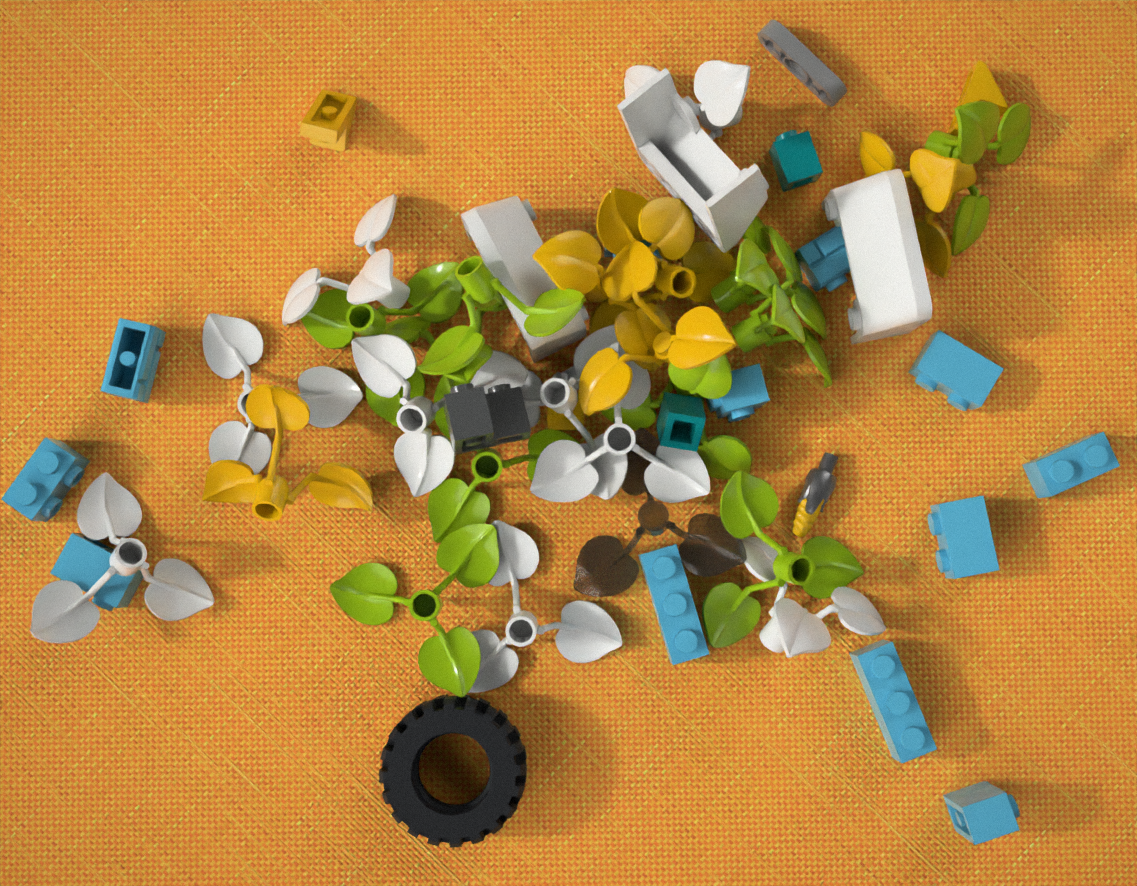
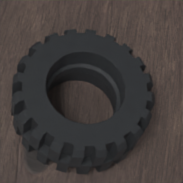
[379,694,527,848]

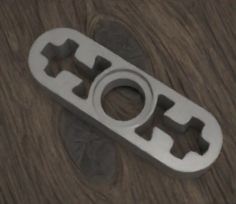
[757,20,847,107]

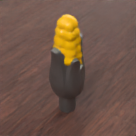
[792,452,838,537]

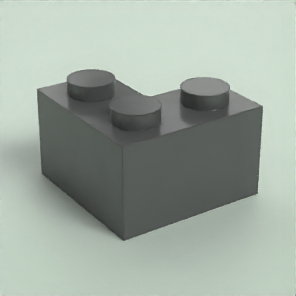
[444,383,531,455]

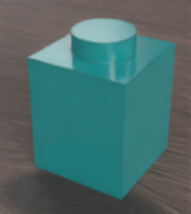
[769,130,823,192]
[656,392,706,452]

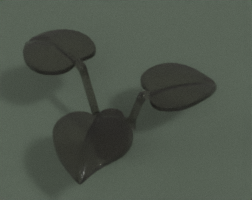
[573,427,747,597]

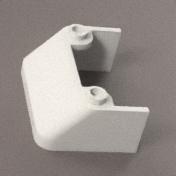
[617,68,769,253]
[821,169,932,344]
[460,195,589,363]

